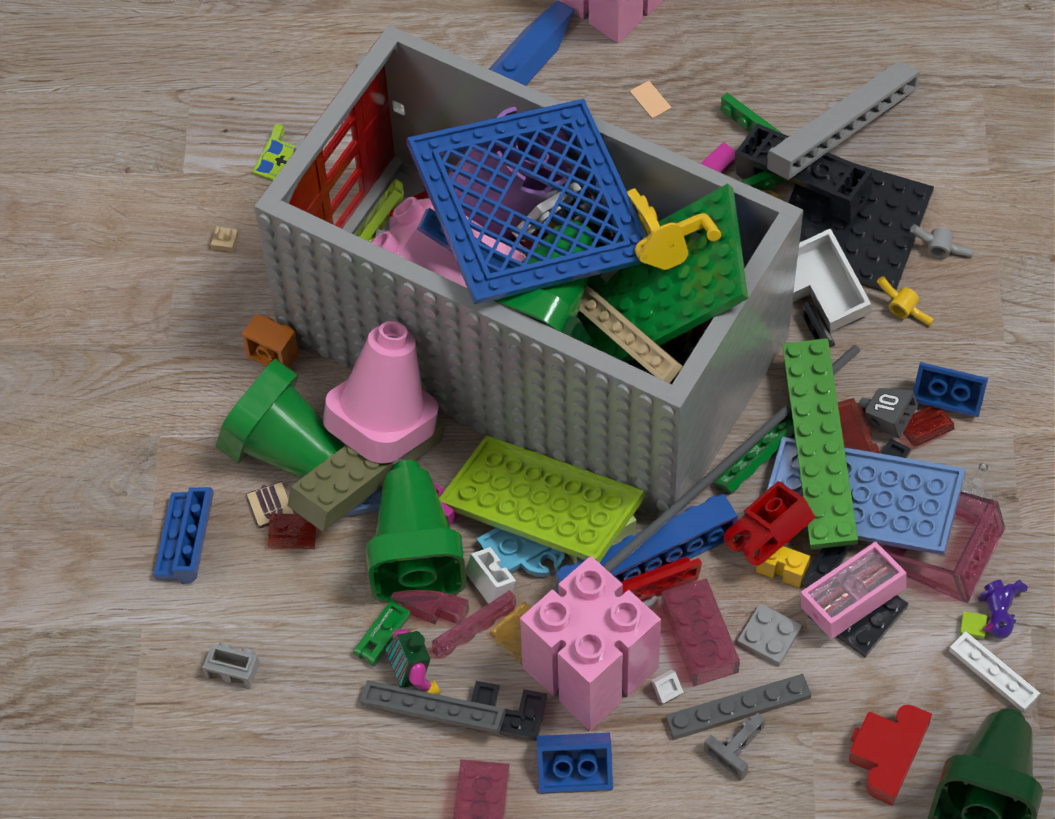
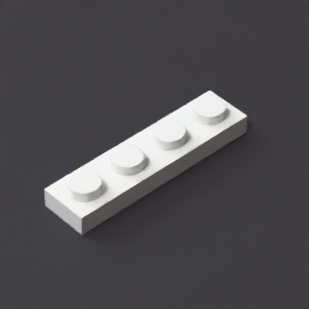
[949,631,1040,713]

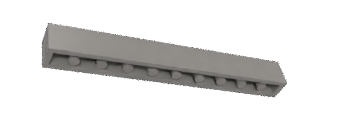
[767,61,920,180]

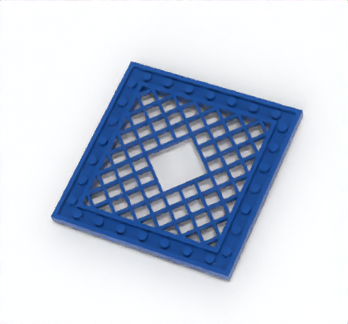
[406,99,647,305]

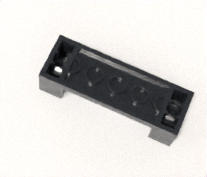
[735,123,872,223]

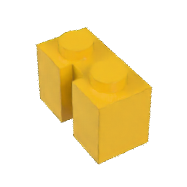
[756,546,810,588]

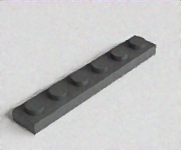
[665,674,811,740]
[360,680,506,734]

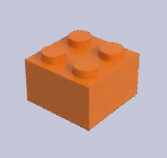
[242,313,299,369]

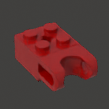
[724,481,816,566]

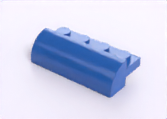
[154,487,214,584]

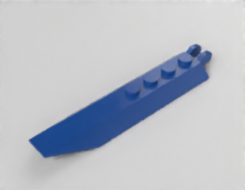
[489,0,574,86]

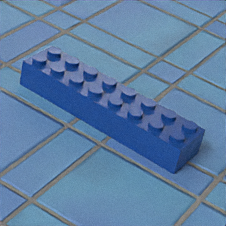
[556,494,738,595]

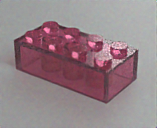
[661,578,740,687]
[453,759,510,819]

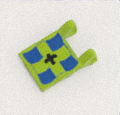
[252,124,295,181]

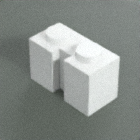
[465,547,516,606]

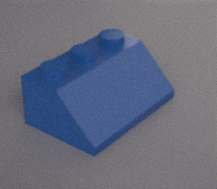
[913,362,988,417]
[537,732,613,793]

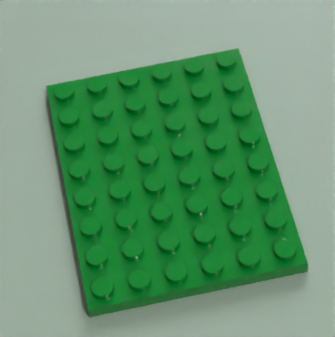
[578,183,748,363]

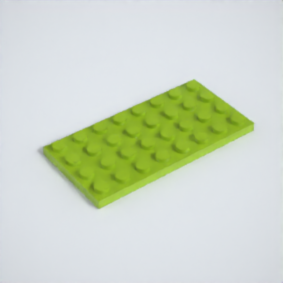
[354,179,404,242]
[439,435,646,563]

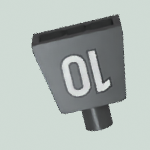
[858,388,918,438]

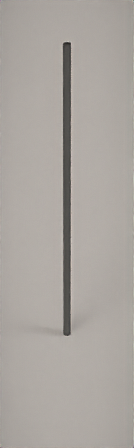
[603,345,860,573]

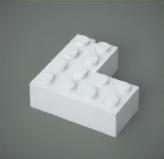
[792,229,871,332]

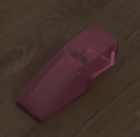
[391,590,469,626]

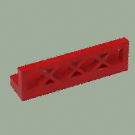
[621,556,702,601]

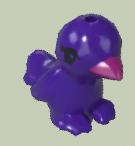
[978,579,1028,639]

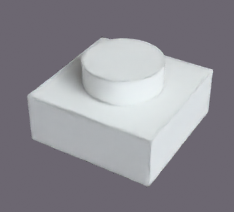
[651,669,684,703]

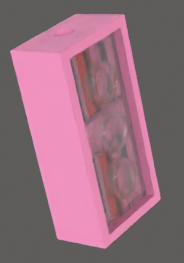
[801,541,907,639]

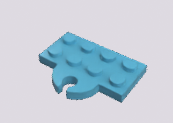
[477,528,565,577]

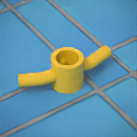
[877,276,934,326]

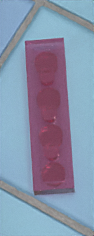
[432,590,516,658]

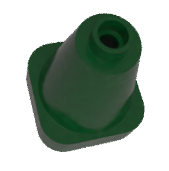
[927,708,1043,819]

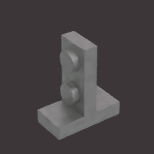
[704,712,765,781]

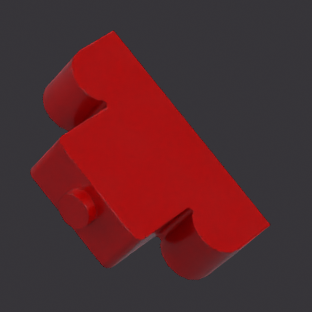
[849,704,932,806]

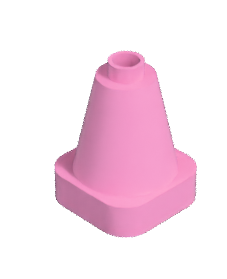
[323,321,438,463]

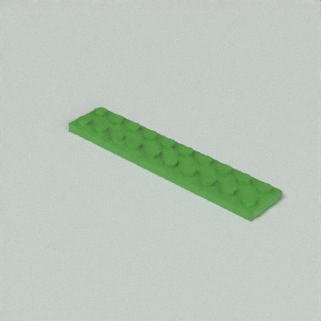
[782,338,858,549]

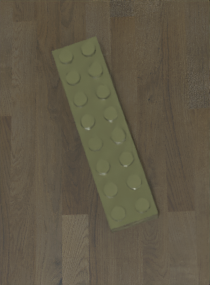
[287,415,447,532]

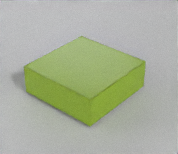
[960,611,987,640]

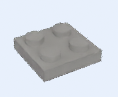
[737,603,802,666]

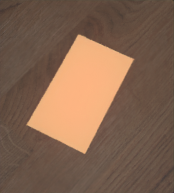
[630,81,672,118]

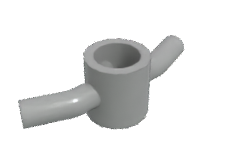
[910,224,973,259]

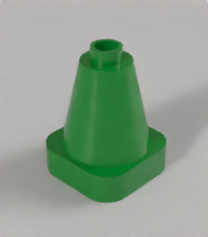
[493,221,596,332]
[215,359,346,478]
[366,460,466,603]

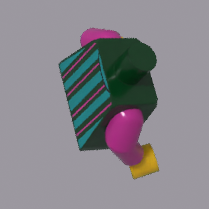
[385,629,441,695]

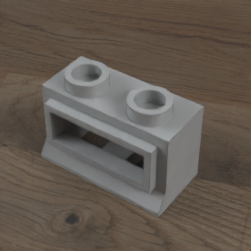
[202,642,260,689]

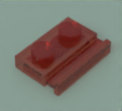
[903,406,955,447]
[268,513,316,549]

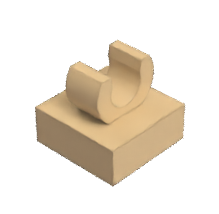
[211,226,238,252]

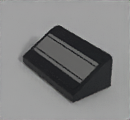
[802,302,835,348]

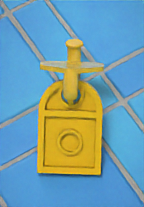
[627,188,721,270]

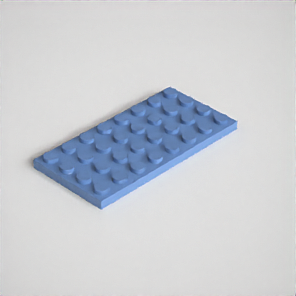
[767,437,966,556]

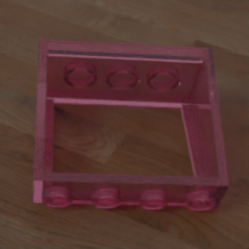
[883,491,1005,603]

